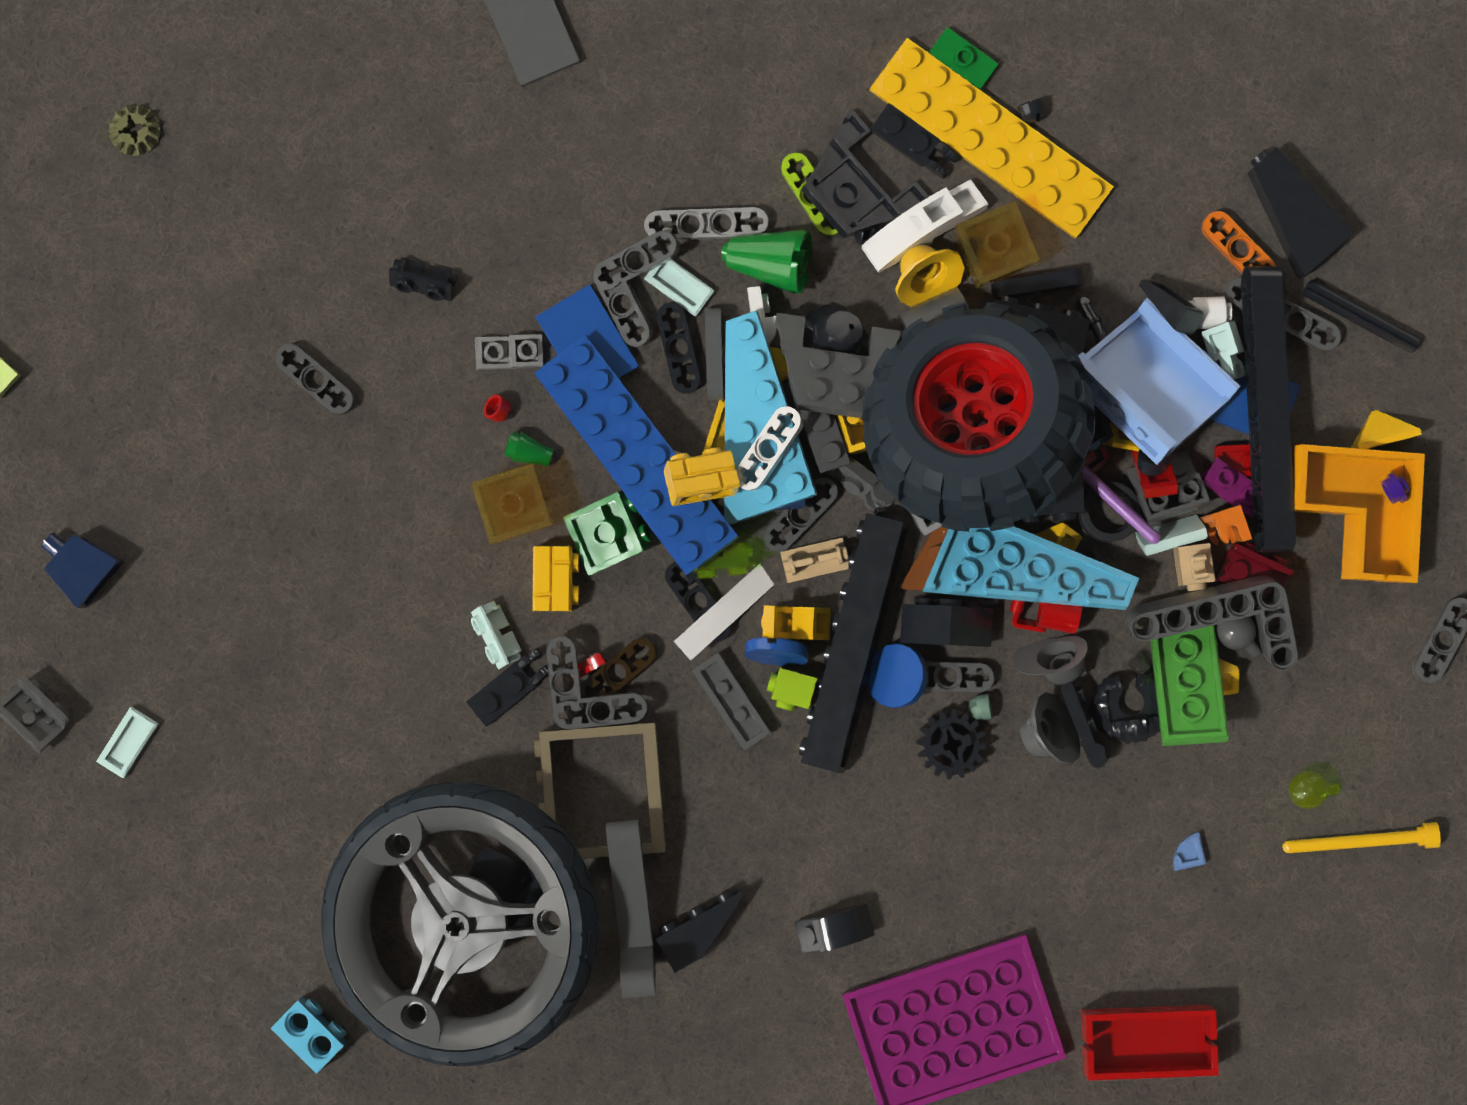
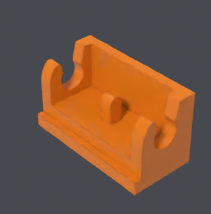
[1199,505,1252,546]

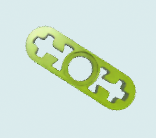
[781,153,839,237]

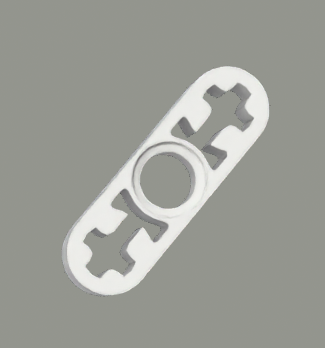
[736,406,803,491]

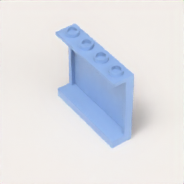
[1078,298,1241,465]

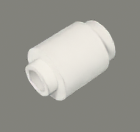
[1189,296,1232,329]

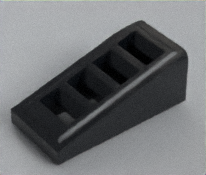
[1139,279,1204,335]

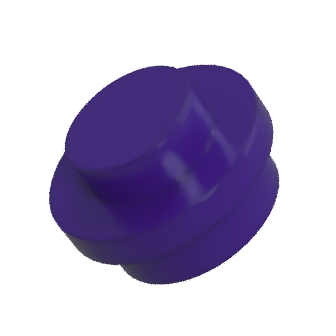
[1381,472,1410,504]

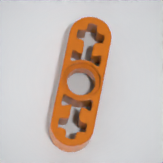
[1202,211,1276,274]

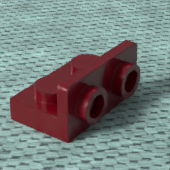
[1215,541,1294,599]

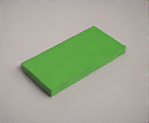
[1150,625,1229,746]

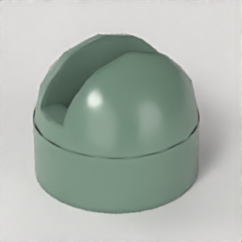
[969,694,993,720]

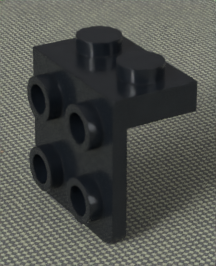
[469,847,543,927]

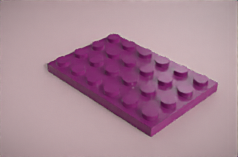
[841,933,1066,1105]

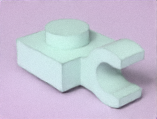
[1201,321,1246,379]

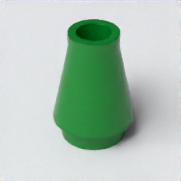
[504,431,554,467]

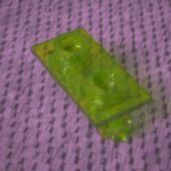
[692,542,757,579]

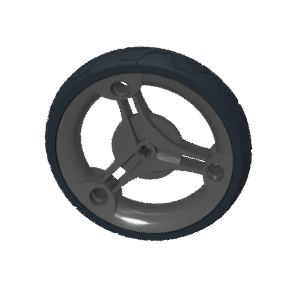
[321,782,600,1066]

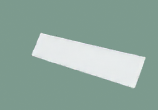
[674,564,774,660]

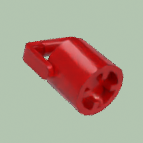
[1010,600,1083,634]

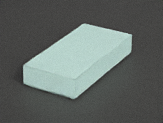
[644,259,714,317]
[1135,514,1208,556]
[96,707,159,778]

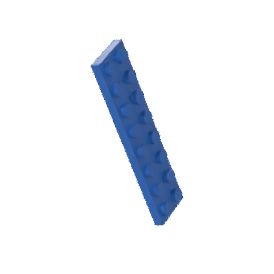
[534,334,739,577]

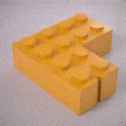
[1291,444,1425,583]

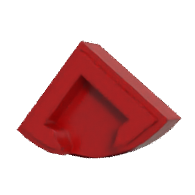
[578,652,606,678]

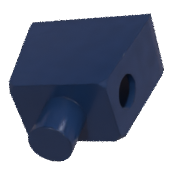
[41,532,124,608]

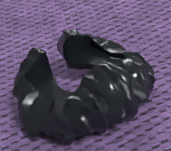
[1089,672,1160,744]

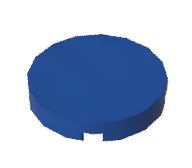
[744,637,809,666]
[867,644,928,709]

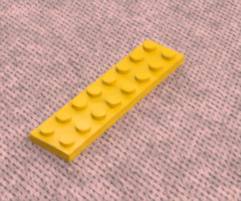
[869,38,1114,239]

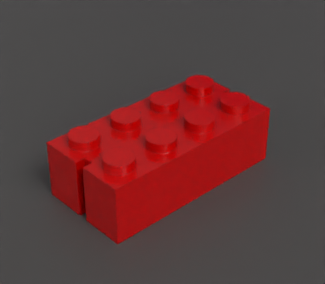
[1080,1004,1219,1081]

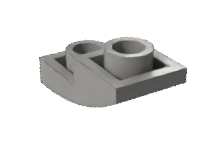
[475,334,543,370]

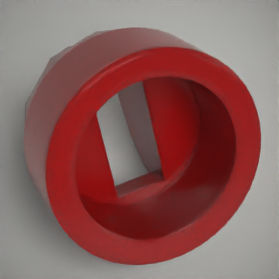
[484,394,512,422]

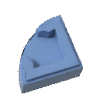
[1173,832,1207,871]

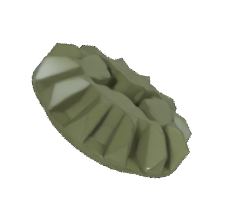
[109,105,160,156]

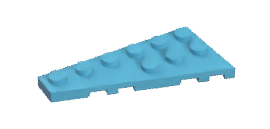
[724,311,817,525]
[922,526,1139,610]

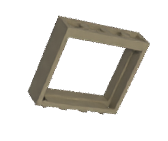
[534,722,666,859]

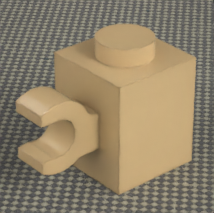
[1173,543,1215,591]

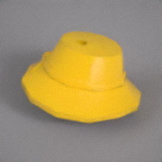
[895,244,965,307]

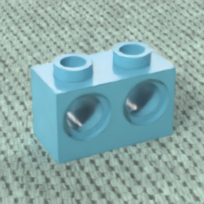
[270,996,348,1074]

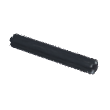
[1303,280,1421,353]

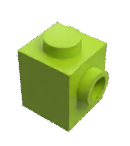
[766,667,817,712]

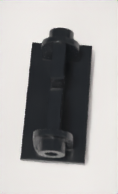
[389,257,457,301]

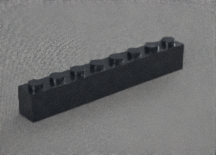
[799,513,909,773]

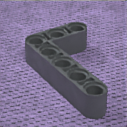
[1125,575,1298,671]
[606,819,656,1000]

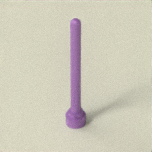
[1081,465,1161,544]

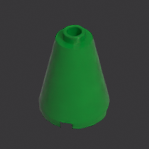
[722,230,813,294]

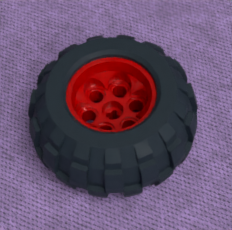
[862,302,1096,532]

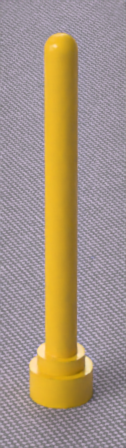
[1282,822,1441,853]

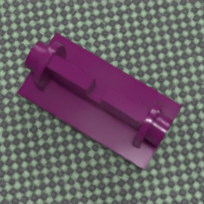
[1200,458,1253,519]

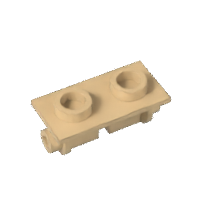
[780,537,849,583]

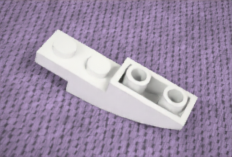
[861,179,988,273]

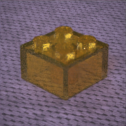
[953,201,1040,289]
[471,463,555,546]

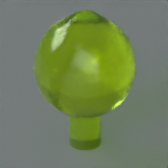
[1288,770,1339,810]

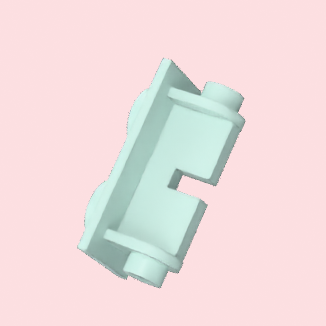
[471,601,522,670]

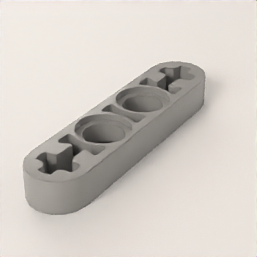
[644,207,768,241]

